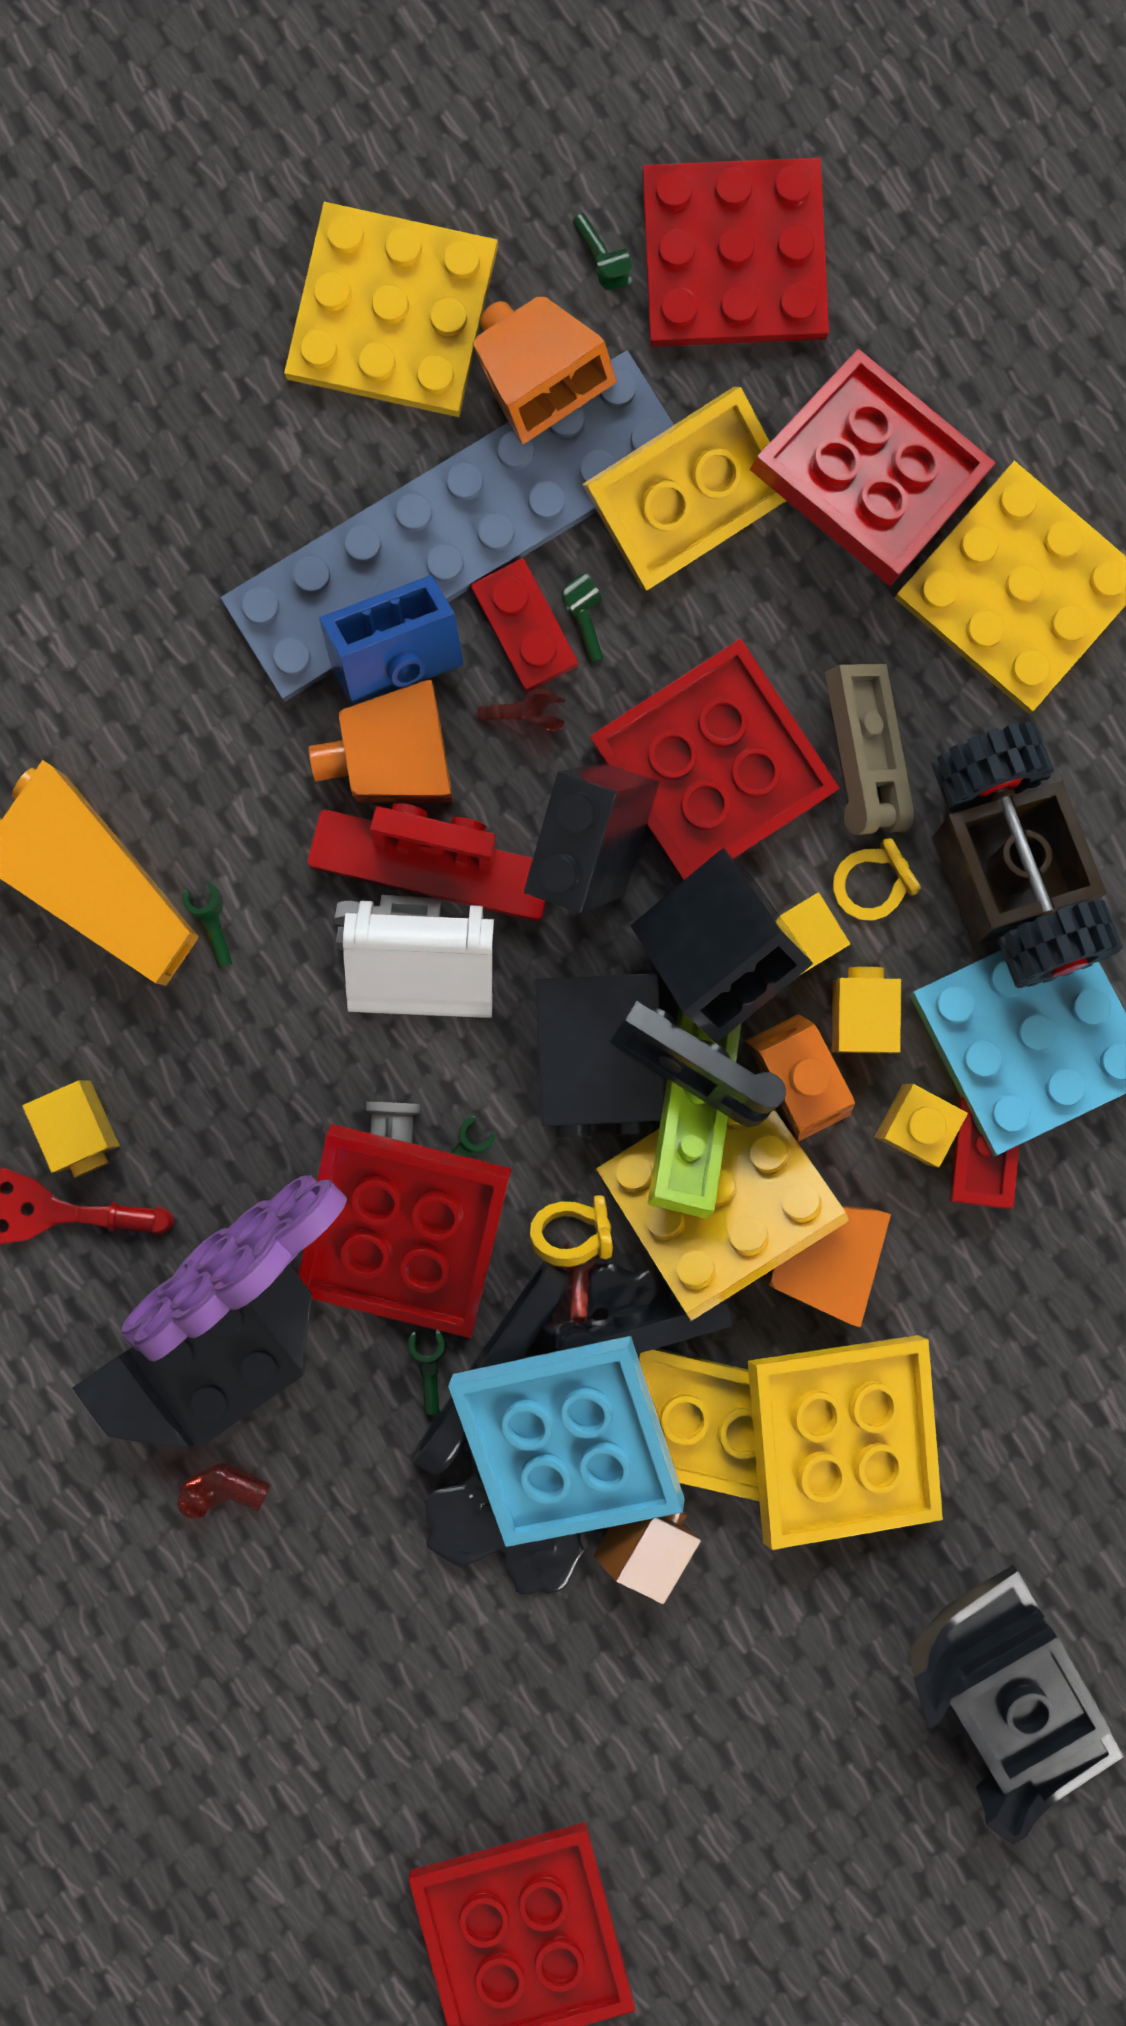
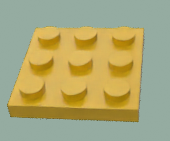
[284,202,498,417]
[895,460,1126,714]
[596,1110,849,1321]
[748,1335,943,1550]

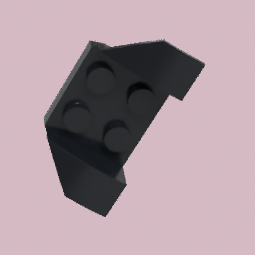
[72,1263,312,1448]

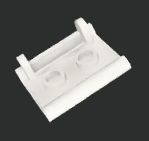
[343,901,494,1018]

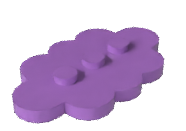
[121,1175,347,1361]

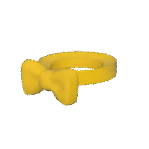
[833,838,921,921]
[530,1195,613,1267]

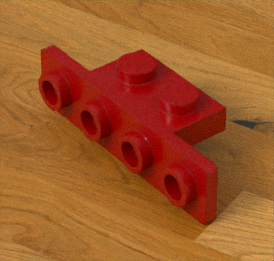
[308,803,546,921]

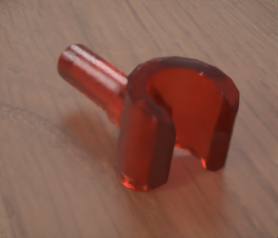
[478,688,565,731]
[563,1242,598,1323]

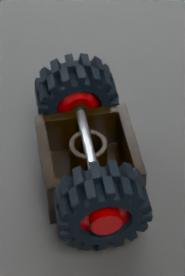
[932,722,1123,988]

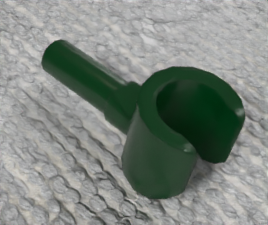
[573,213,633,290]
[562,574,604,663]
[182,881,233,968]
[451,1116,495,1158]
[408,1330,446,1415]

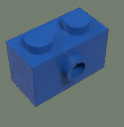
[319,575,464,706]

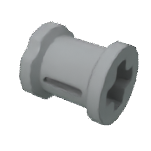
[366,1102,420,1143]

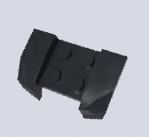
[911,1565,1124,1844]

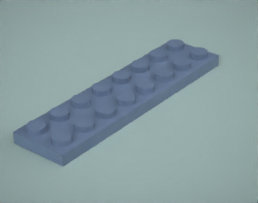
[220,350,674,702]

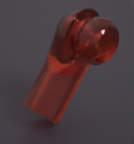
[177,1463,272,1519]

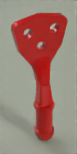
[0,1168,175,1244]

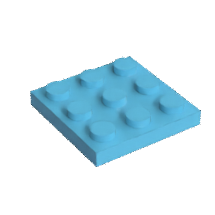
[910,951,1126,1158]
[448,1336,685,1547]

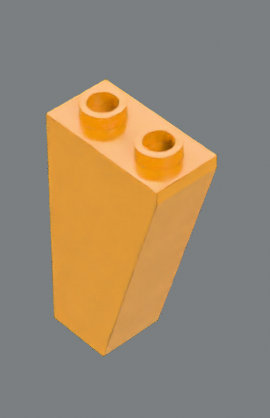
[0,760,199,986]

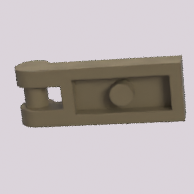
[825,664,914,835]

